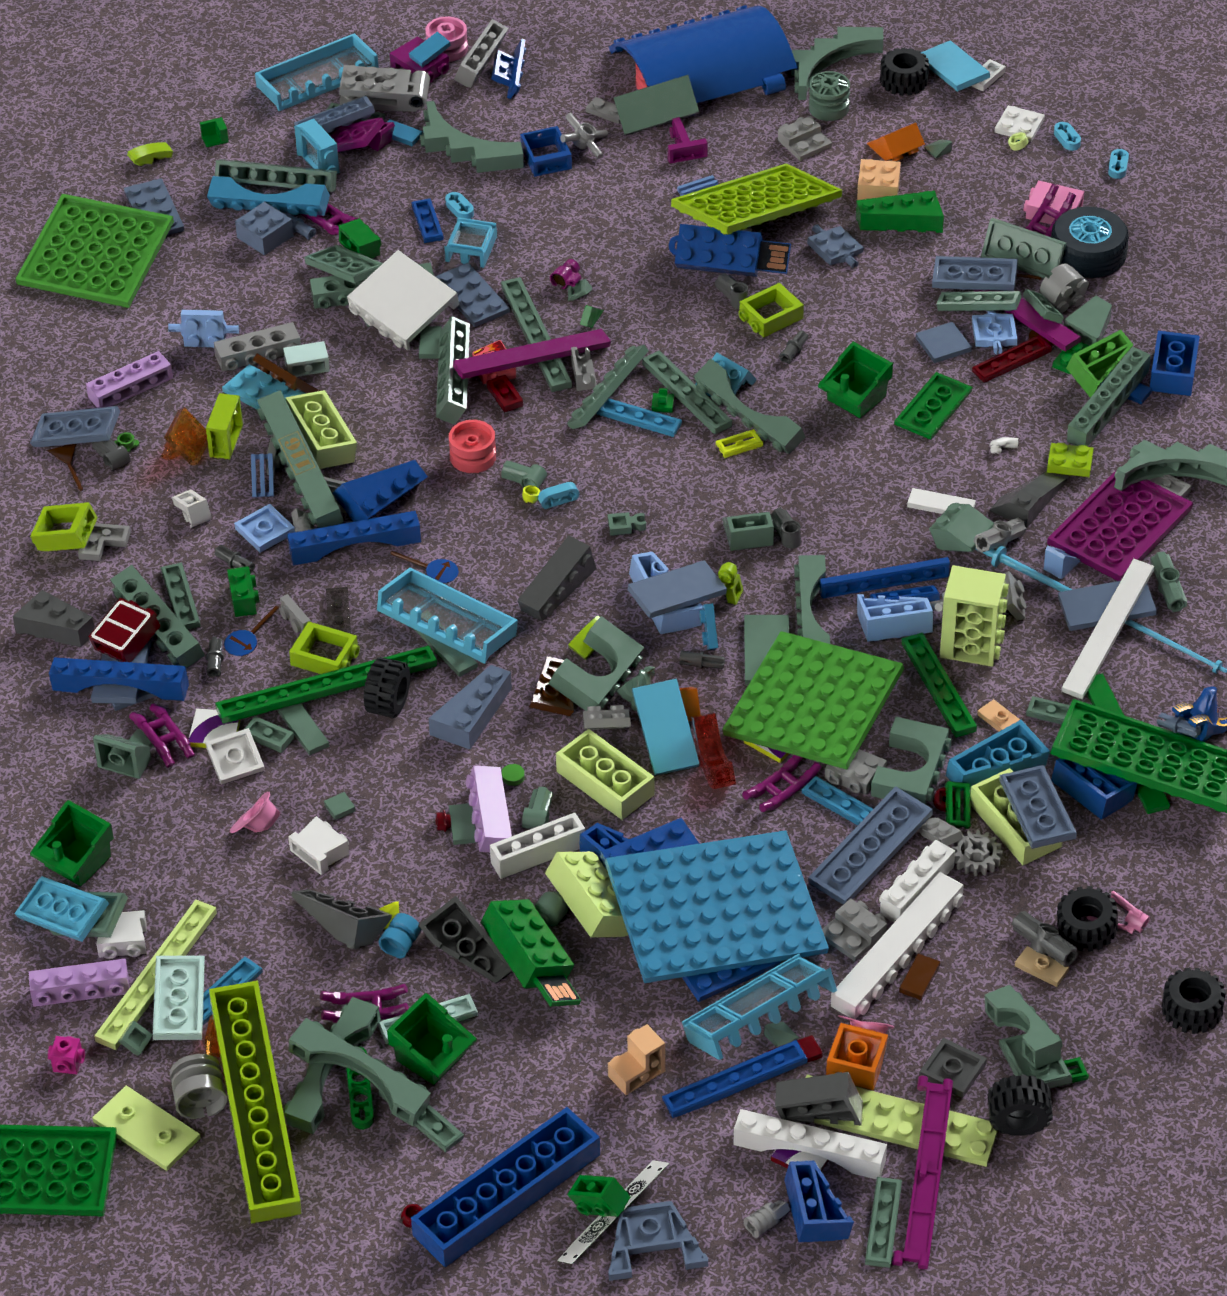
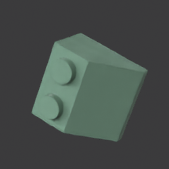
[929,503,994,552]
[93,734,151,779]

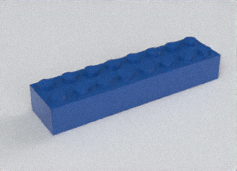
[411,1107,600,1267]

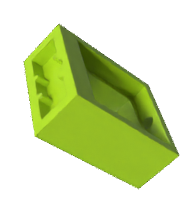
[739,283,804,338]
[206,393,243,459]
[30,502,98,551]
[289,621,360,674]

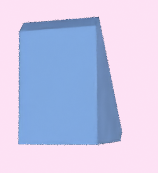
[1044,545,1080,579]

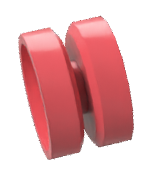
[449,420,496,473]

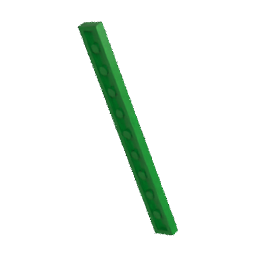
[215,645,437,724]

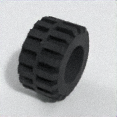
[880,47,929,96]
[364,657,410,718]
[1057,886,1118,952]
[1161,968,1226,1034]
[987,1075,1053,1136]

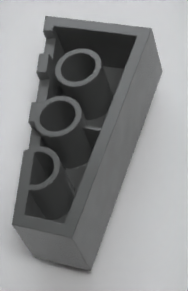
[518,535,597,621]

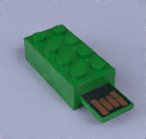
[480,899,581,1007]

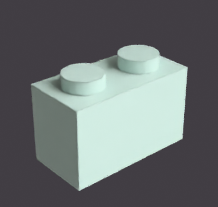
[283,341,330,377]

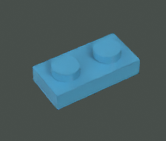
[699,603,718,650]

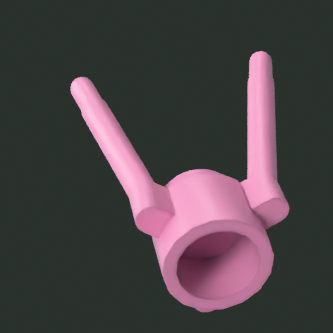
[1087,891,1150,934]

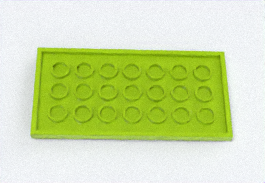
[671,163,842,234]

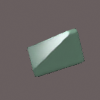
[924,140,952,158]
[568,279,592,301]
[764,1022,799,1047]

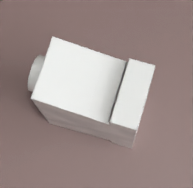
[289,816,349,875]
[96,910,147,959]

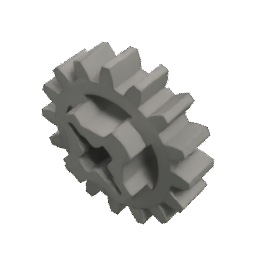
[952,830,1003,876]

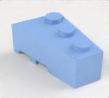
[857,594,933,642]

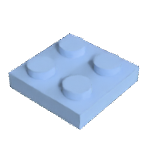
[234,504,295,553]

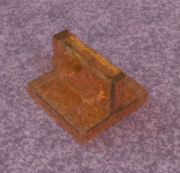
[161,407,208,466]

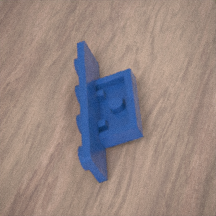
[491,38,526,99]

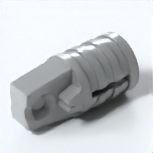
[291,508,315,532]
[744,1200,790,1238]

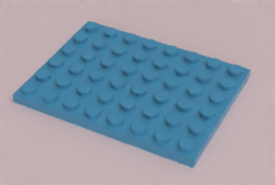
[605,830,829,983]

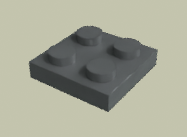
[919,1038,987,1098]

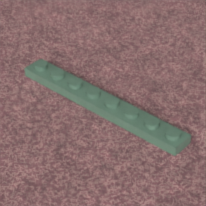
[501,277,572,392]

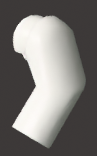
[989,437,1018,454]

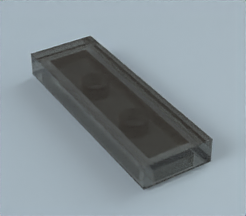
[326,587,351,634]

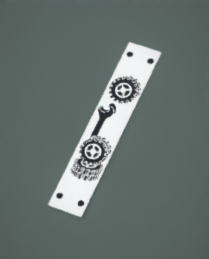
[557,1160,669,1264]

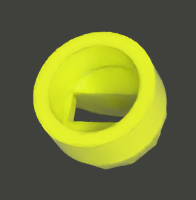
[522,485,540,504]

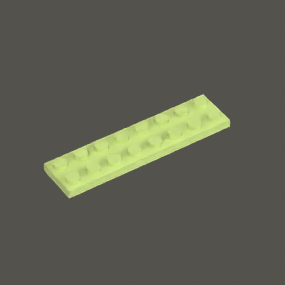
[806,1075,998,1167]

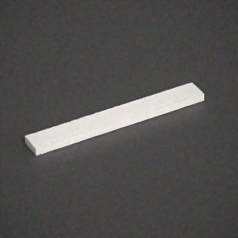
[1062,559,1154,700]

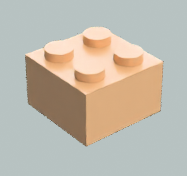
[857,159,901,200]

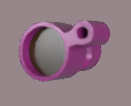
[550,259,582,289]

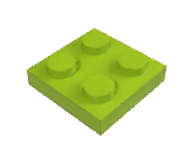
[1047,443,1094,477]

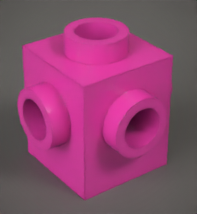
[48,1036,85,1074]

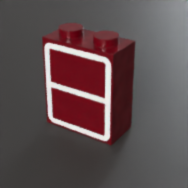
[88,598,160,662]

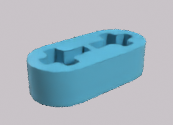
[1054,122,1081,151]
[1108,149,1129,179]
[445,192,474,219]
[538,482,580,509]

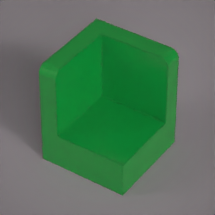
[200,117,229,147]

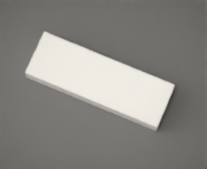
[907,488,976,514]

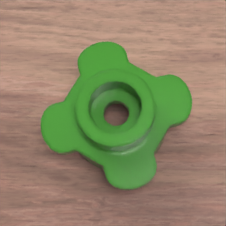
[114,432,139,453]

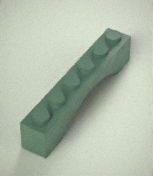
[694,358,806,454]
[794,555,830,644]
[284,997,381,1134]
[288,1018,431,1126]

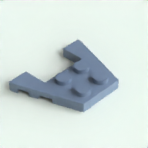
[608,1201,708,1281]

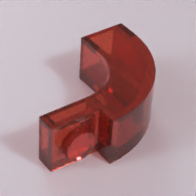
[692,712,736,789]

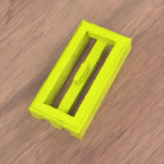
[716,429,763,458]

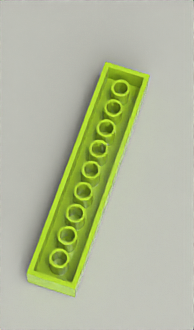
[209,980,301,1224]

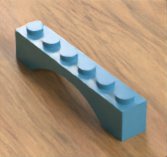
[207,176,330,217]

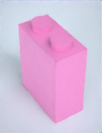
[1023,180,1084,224]

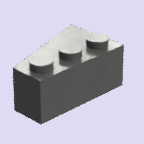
[13,590,94,647]
[775,1072,863,1126]

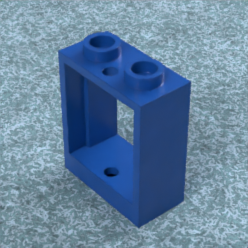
[520,126,572,177]

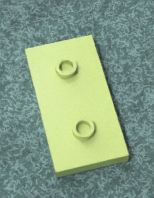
[92,1085,201,1171]

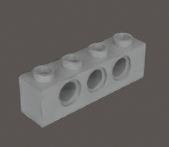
[454,19,508,88]
[214,322,301,372]

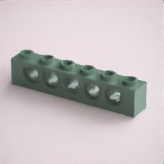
[215,159,337,192]
[310,263,434,309]
[436,316,470,424]
[1067,346,1151,447]
[110,565,205,668]

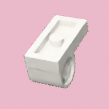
[172,490,211,528]

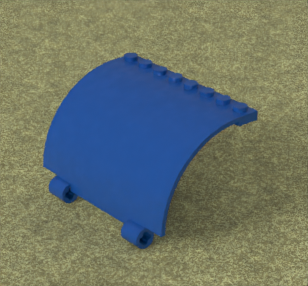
[609,5,797,118]

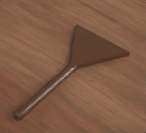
[46,444,83,491]

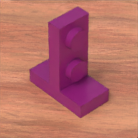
[668,117,708,164]

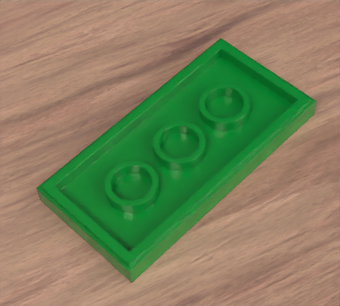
[894,372,973,440]

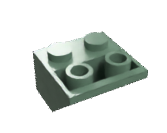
[722,512,774,551]

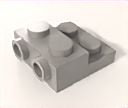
[778,116,832,161]
[583,705,631,730]
[825,749,887,795]
[822,899,887,962]

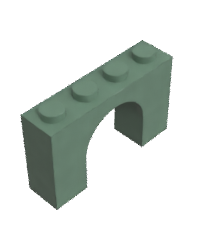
[548,616,644,711]
[871,717,952,805]

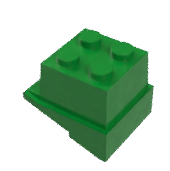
[818,341,893,418]
[30,800,114,887]
[387,993,477,1085]

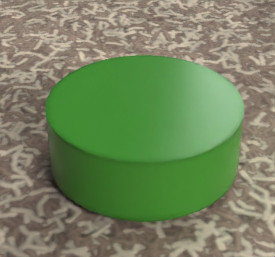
[501,764,525,786]

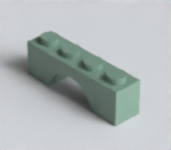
[984,985,1063,1070]

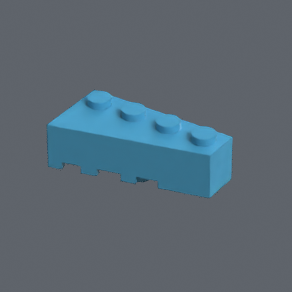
[945,720,1050,791]

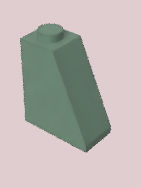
[1064,296,1112,346]

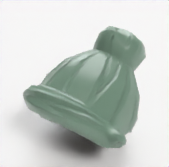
[616,666,655,711]

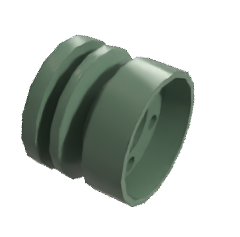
[809,71,850,121]

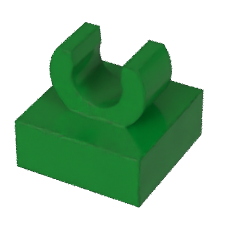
[652,388,674,413]

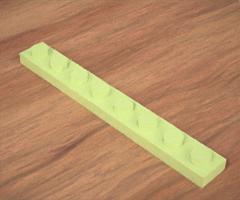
[94,900,217,1050]

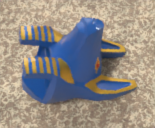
[1172,686,1227,742]

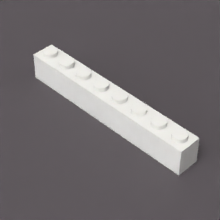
[831,872,964,1020]

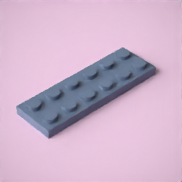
[808,786,933,905]

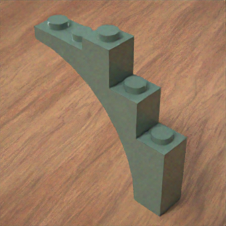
[791,27,883,100]
[420,101,524,173]
[1114,440,1227,491]

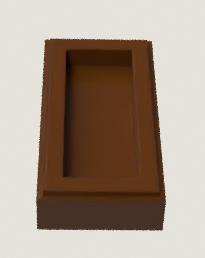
[899,953,940,1001]

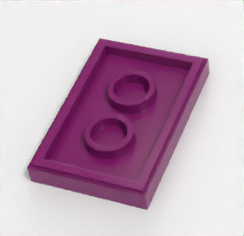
[330,118,385,152]

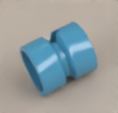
[378,913,422,959]

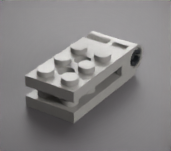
[339,65,430,112]

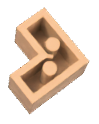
[608,1024,665,1095]

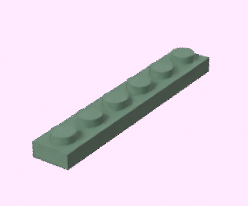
[567,345,649,429]
[642,350,732,435]

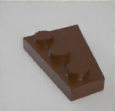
[253,353,320,393]

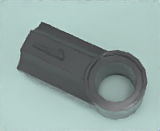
[715,273,748,309]
[92,438,131,471]
[770,507,801,549]

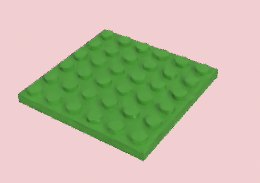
[16,194,174,308]
[722,631,904,770]

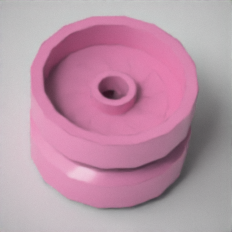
[425,16,468,62]

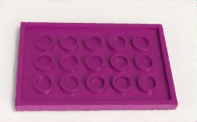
[1047,466,1193,581]

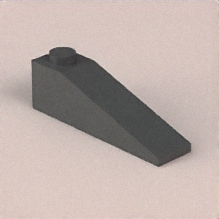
[989,471,1070,528]
[291,889,392,949]
[418,896,512,984]

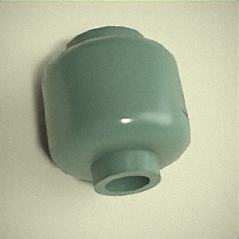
[534,891,568,927]

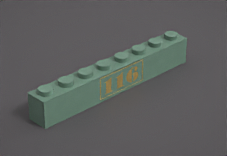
[256,390,344,528]

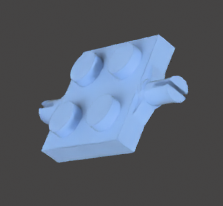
[168,310,239,348]
[972,310,1017,354]

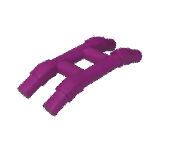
[1025,183,1076,237]
[301,203,358,235]
[129,703,195,768]
[742,755,822,812]
[320,984,409,1023]

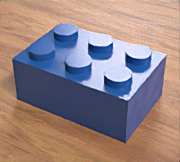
[1150,331,1200,396]

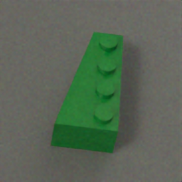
[856,191,944,233]

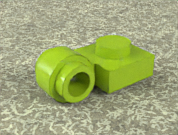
[718,562,743,605]

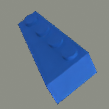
[332,460,428,522]

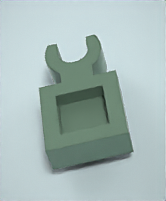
[607,512,646,536]

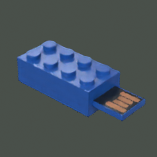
[669,224,791,277]

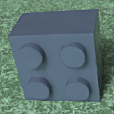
[235,202,294,255]

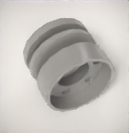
[170,1054,227,1119]

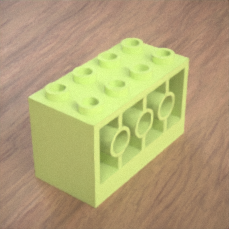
[940,565,1009,667]

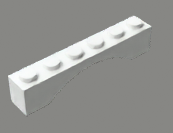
[734,1109,887,1179]

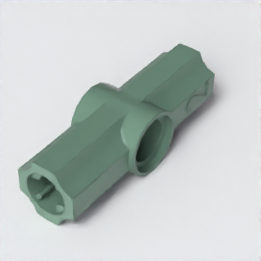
[1150,551,1187,612]

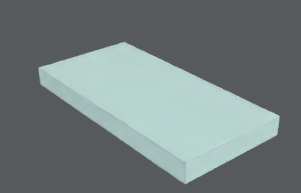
[153,956,205,1040]

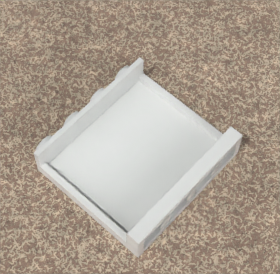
[347,250,459,350]

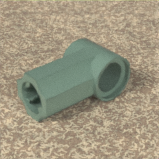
[501,460,547,488]
[522,786,553,829]

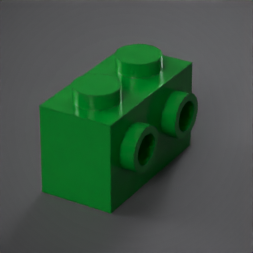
[339,218,381,258]
[227,566,260,617]
[567,1175,631,1217]

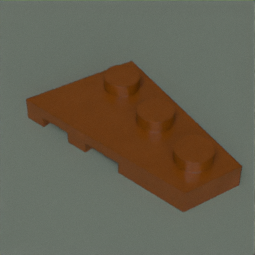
[529,656,574,716]

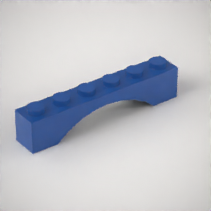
[287,511,421,566]
[49,657,189,701]

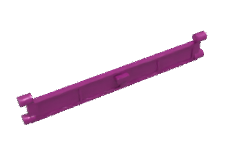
[892,1075,953,1270]

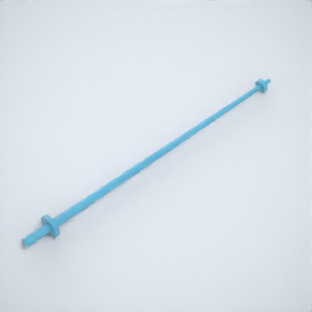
[975,546,1227,674]

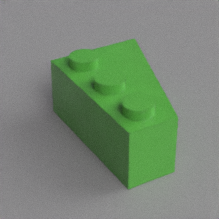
[1066,330,1133,398]

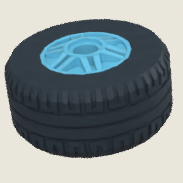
[1051,206,1129,278]

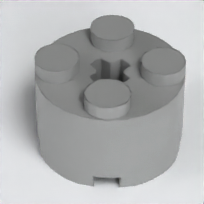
[1040,264,1089,313]

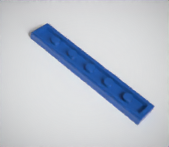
[819,557,950,599]
[662,1040,807,1118]

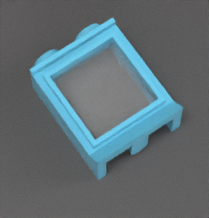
[294,118,340,173]
[444,217,497,268]

